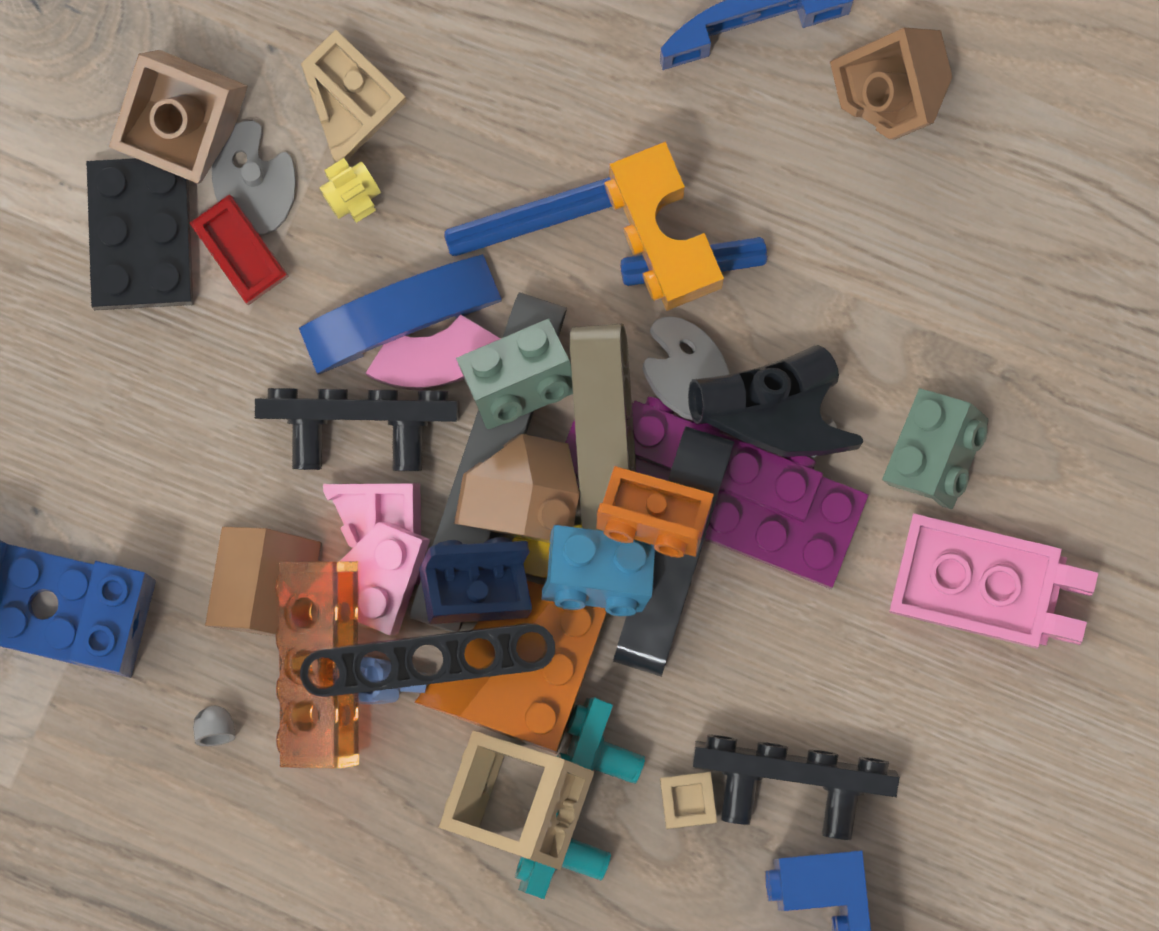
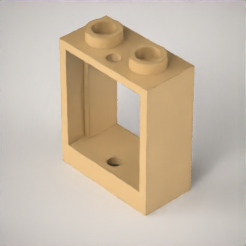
[438,731,594,870]

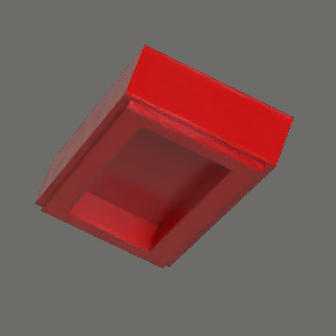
[190,194,289,305]

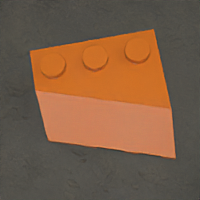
[414,581,608,754]

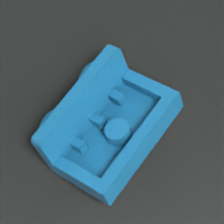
[542,525,655,616]

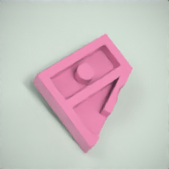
[323,483,421,585]
[306,522,430,635]

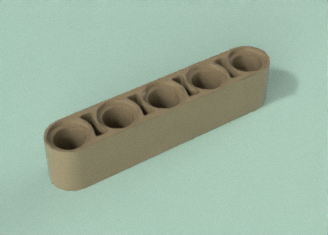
[570,323,636,531]

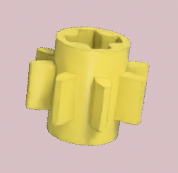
[319,158,381,223]

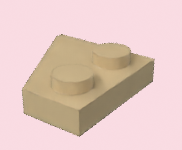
[301,30,407,163]

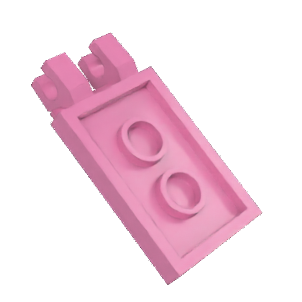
[889,513,1098,649]

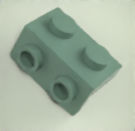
[456,318,573,429]
[882,388,988,509]

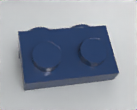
[419,537,532,624]

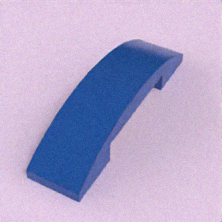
[660,0,854,70]
[299,254,502,375]

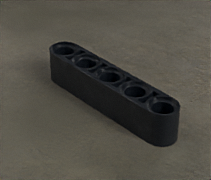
[613,426,734,677]
[300,623,555,697]

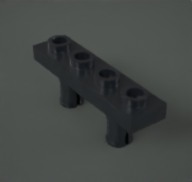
[255,388,459,471]
[692,734,900,840]

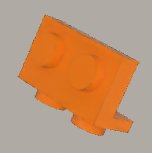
[596,466,714,558]

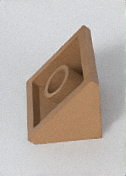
[205,527,322,642]

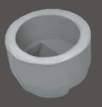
[193,705,236,746]

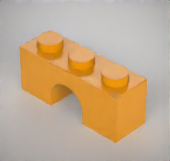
[604,141,724,311]

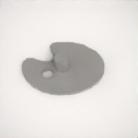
[212,121,296,236]
[642,317,729,420]

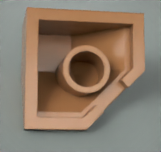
[830,28,952,140]
[454,434,579,543]

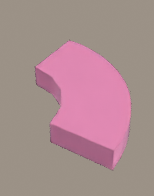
[366,314,501,390]

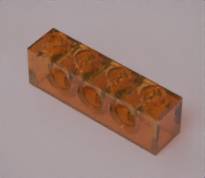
[275,561,359,769]

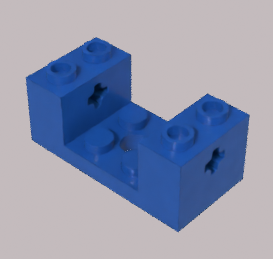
[0,540,156,678]
[765,850,871,931]

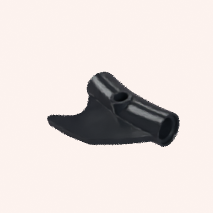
[688,345,863,457]

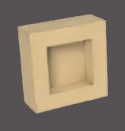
[660,772,717,829]

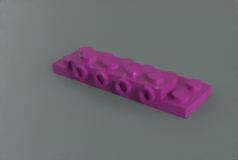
[565,396,869,589]

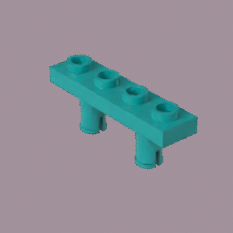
[515,698,645,899]

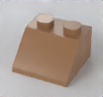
[109,50,248,184]

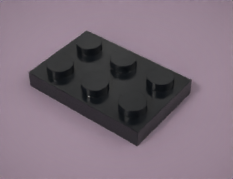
[86,158,193,311]

